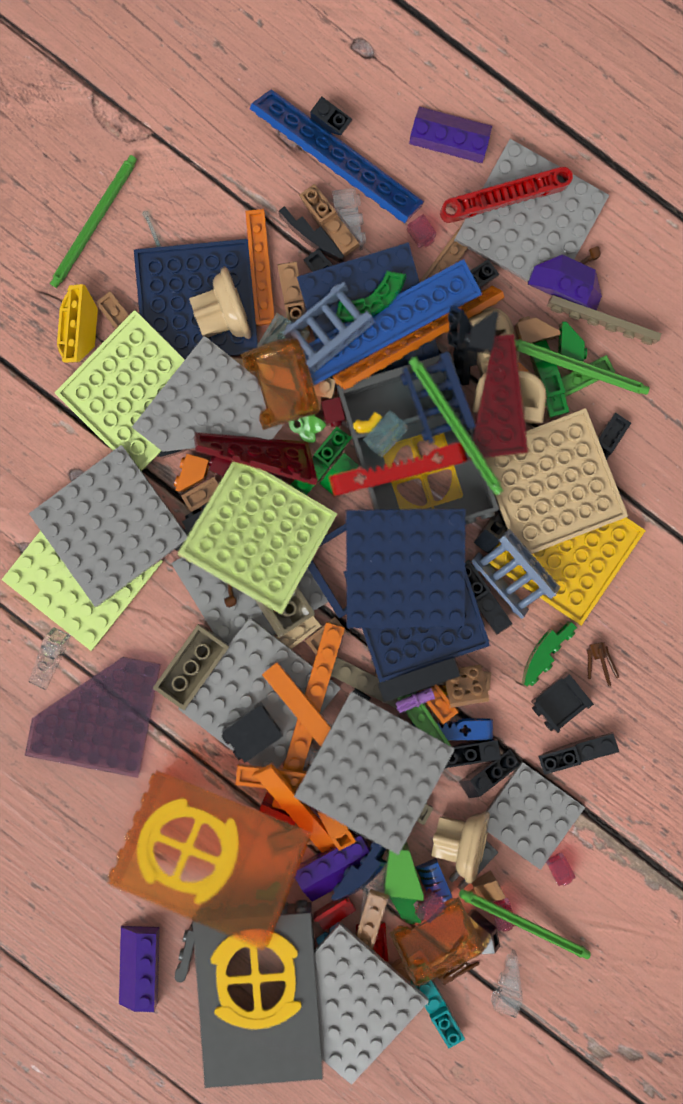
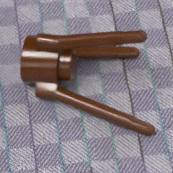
[587,642,619,687]
[436,936,480,985]

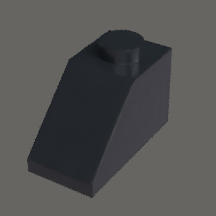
[464,311,499,354]
[474,509,507,554]

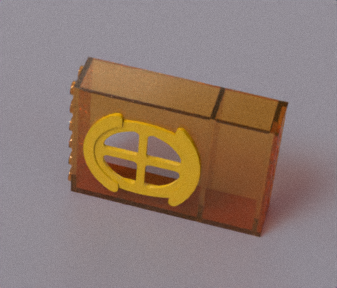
[108,770,312,950]

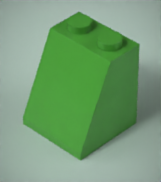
[383,842,424,900]

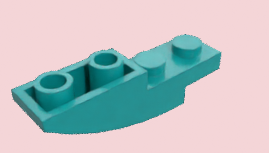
[410,971,465,1049]

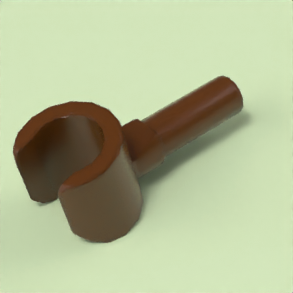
[580,246,601,264]
[224,583,237,608]

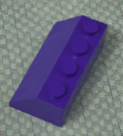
[409,106,492,163]
[292,833,371,902]
[119,926,160,1012]

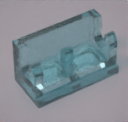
[363,411,408,458]

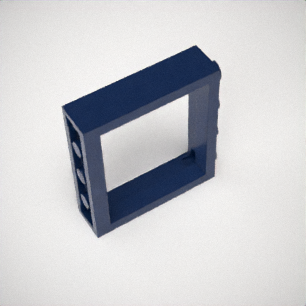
[308,524,347,618]

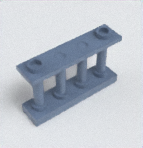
[282,282,375,373]
[471,529,560,619]

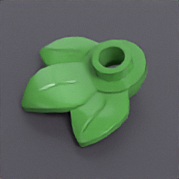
[289,404,327,443]

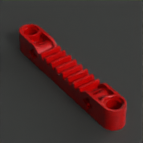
[440,167,573,223]
[329,442,468,496]

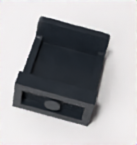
[531,673,594,733]
[221,701,283,763]

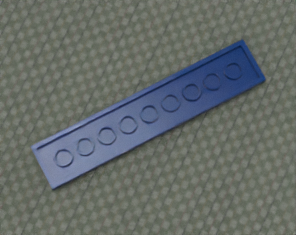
[250,89,424,223]
[292,259,482,388]

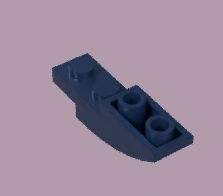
[331,841,387,900]

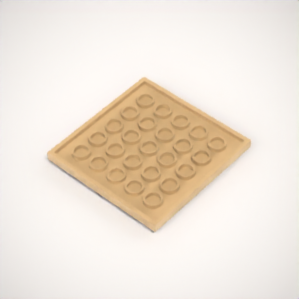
[484,408,628,554]

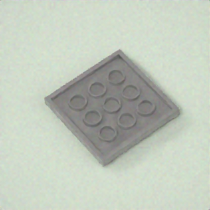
[486,762,585,870]

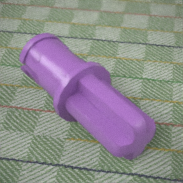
[396,687,435,713]

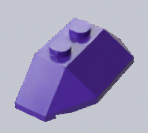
[527,254,602,310]

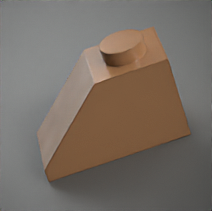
[515,316,560,344]
[471,870,506,902]

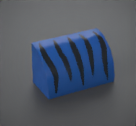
[416,858,453,904]

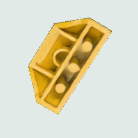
[57,284,98,363]

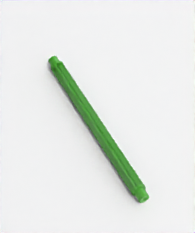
[49,155,137,289]
[515,339,650,395]
[409,357,504,496]
[459,889,591,959]

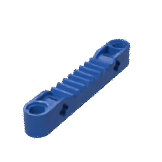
[405,718,493,740]

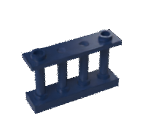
[400,352,476,445]

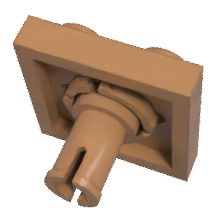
[445,664,489,708]

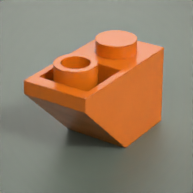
[174,453,210,493]
[318,811,356,851]

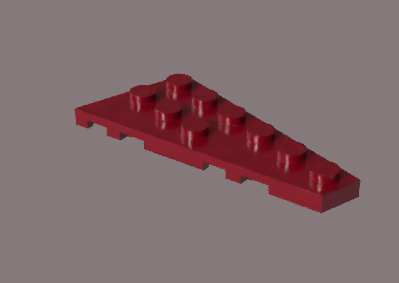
[468,334,528,460]
[194,432,318,485]

